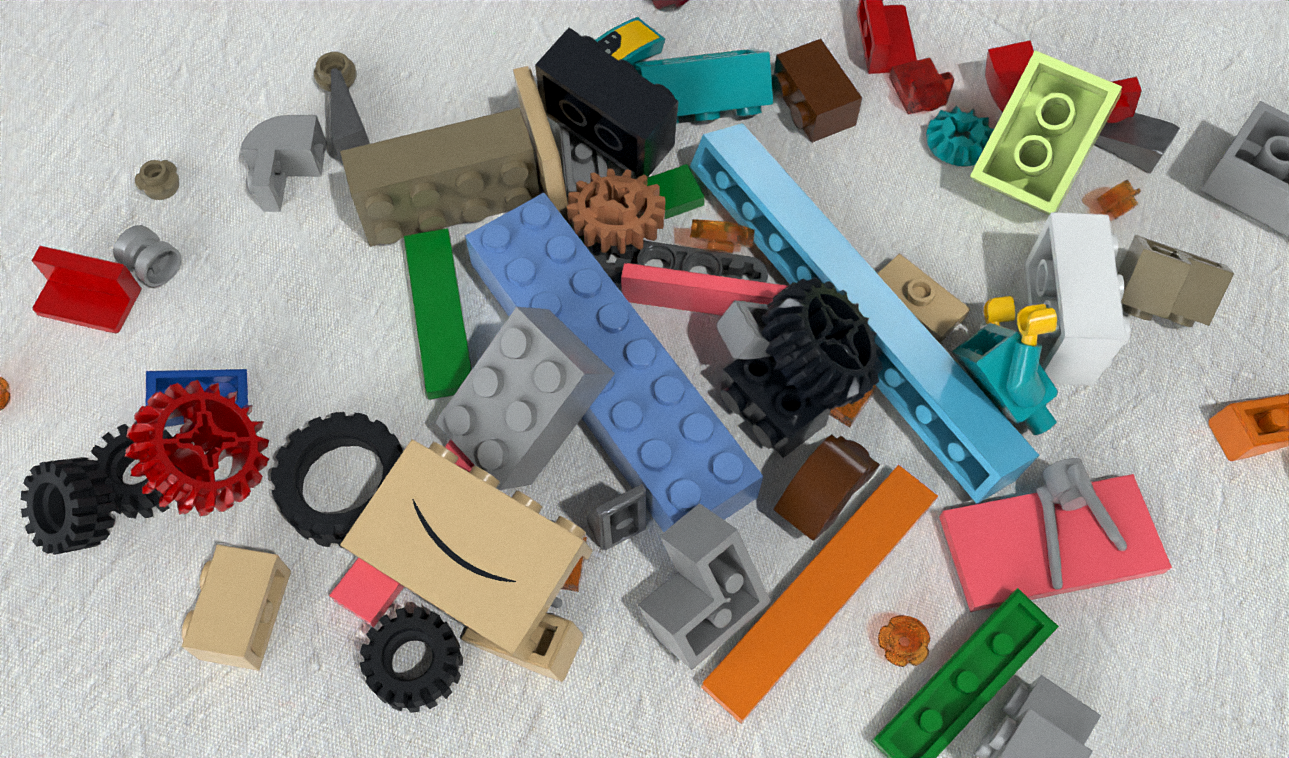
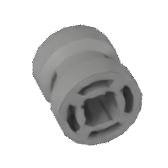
[113,225,181,287]

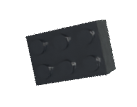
[535,27,678,178]

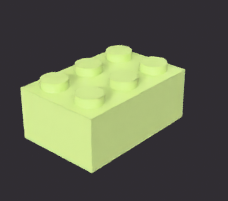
[970,50,1122,215]

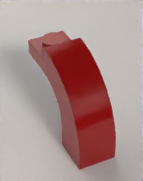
[985,40,1142,123]

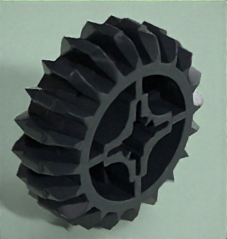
[761,277,883,410]

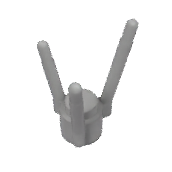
[1036,458,1127,590]

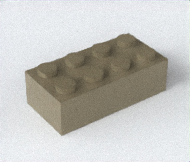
[340,107,540,247]

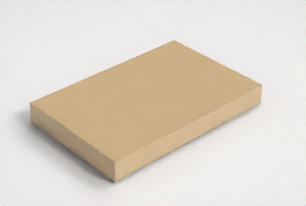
[513,66,568,221]

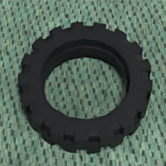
[271,412,403,548]

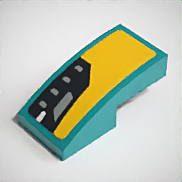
[595,17,666,65]

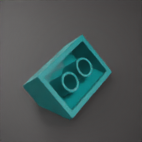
[633,48,773,124]

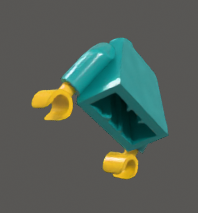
[951,296,1058,435]

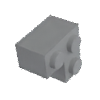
[638,503,771,670]
[974,675,1101,758]

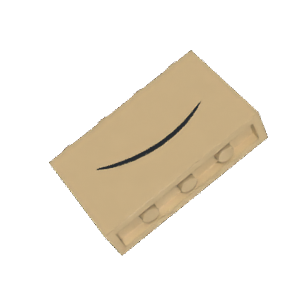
[340,439,593,663]

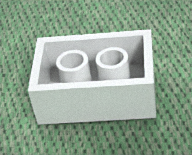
[1025,212,1130,386]

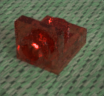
[889,57,955,115]

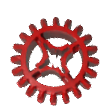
[125,380,270,517]

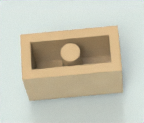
[181,544,291,671]

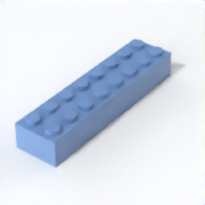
[465,193,763,532]

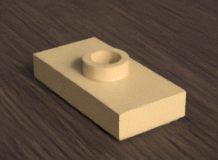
[877,253,970,343]

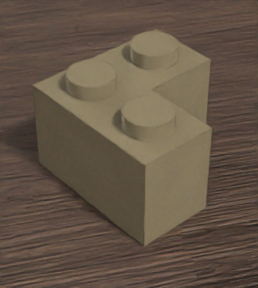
[1118,235,1234,327]

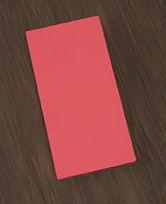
[939,474,1172,612]

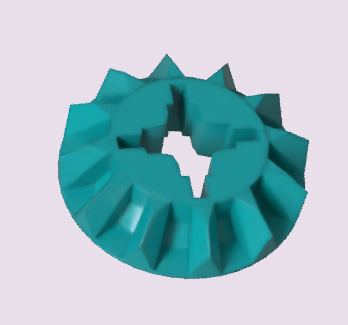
[926,105,994,166]

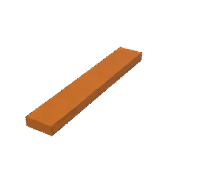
[701,465,938,724]

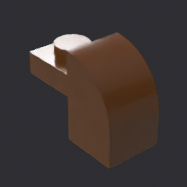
[773,434,880,541]

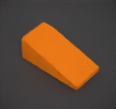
[1208,394,1289,461]

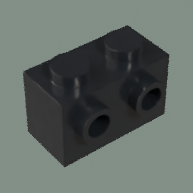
[721,356,831,458]

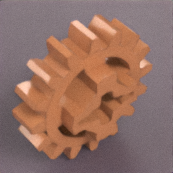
[567,169,665,254]

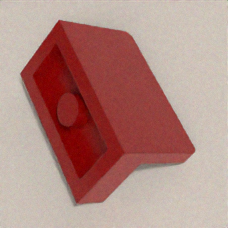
[856,0,918,74]
[31,246,142,334]

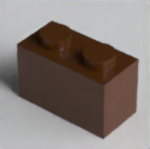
[771,38,862,143]

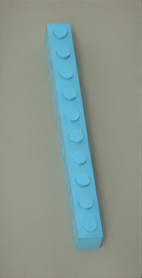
[690,123,1040,504]

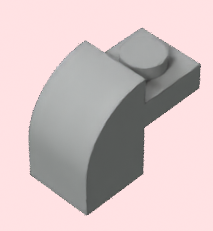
[240,115,327,212]

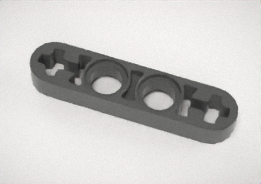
[593,240,768,284]

